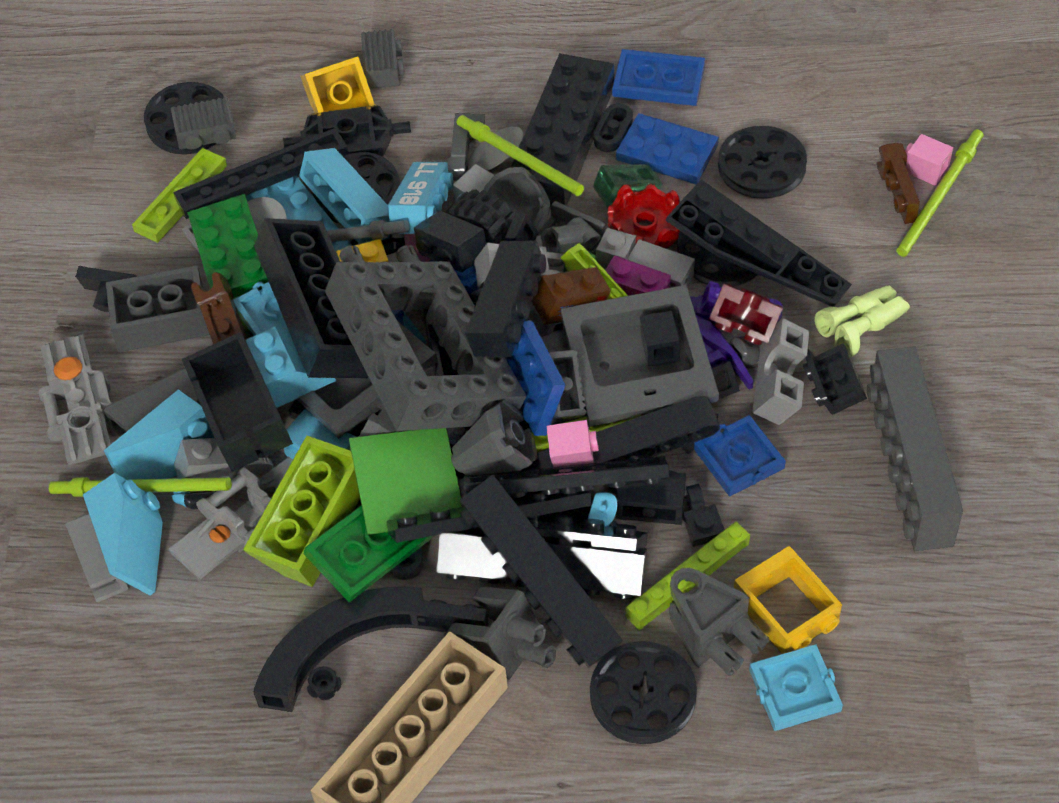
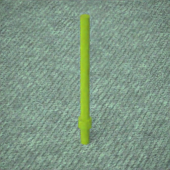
[457,115,584,196]
[896,129,984,257]
[49,477,232,497]

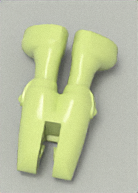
[815,285,910,357]

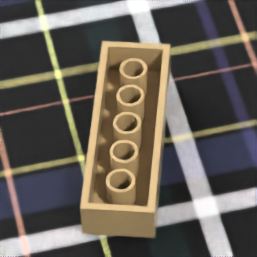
[310,631,508,803]

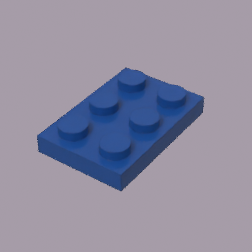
[612,49,705,106]
[616,113,719,184]
[506,321,566,436]

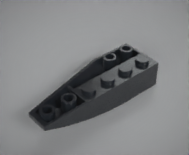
[666,179,852,307]

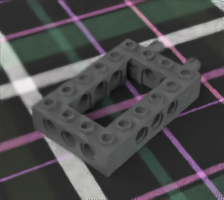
[325,245,526,431]

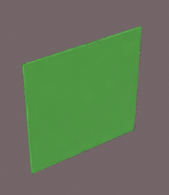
[349,428,462,535]

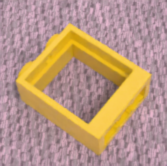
[734,546,842,654]

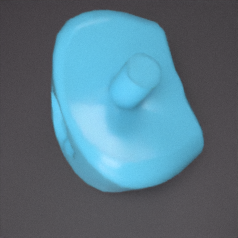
[588,492,617,526]

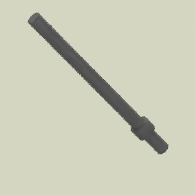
[327,220,410,242]

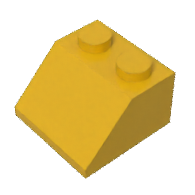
[300,56,375,113]

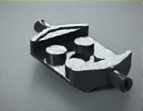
[283,105,411,157]

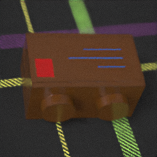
[531,267,611,325]

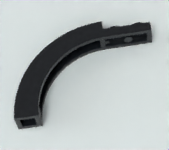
[253,587,489,712]

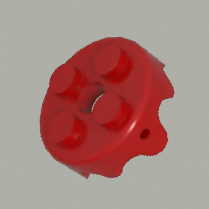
[608,184,680,249]

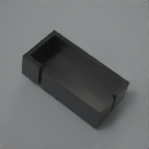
[182,332,293,472]

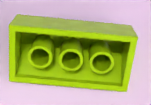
[243,435,360,587]

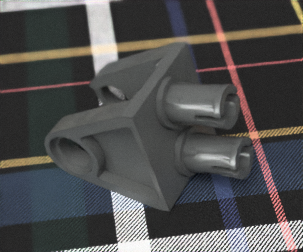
[669,568,769,676]
[444,587,556,680]

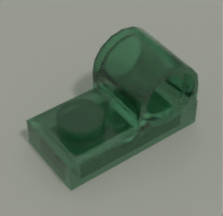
[593,164,662,208]

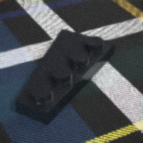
[527,514,648,553]

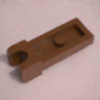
[877,143,920,224]
[191,272,248,345]

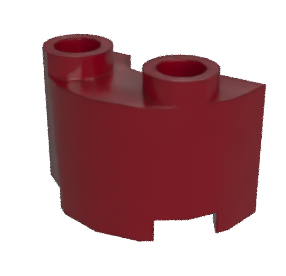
[709,284,783,345]

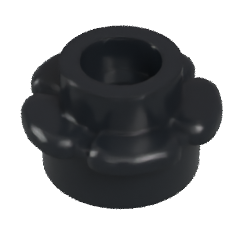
[307,666,342,700]

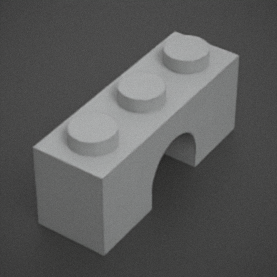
[752,318,809,425]

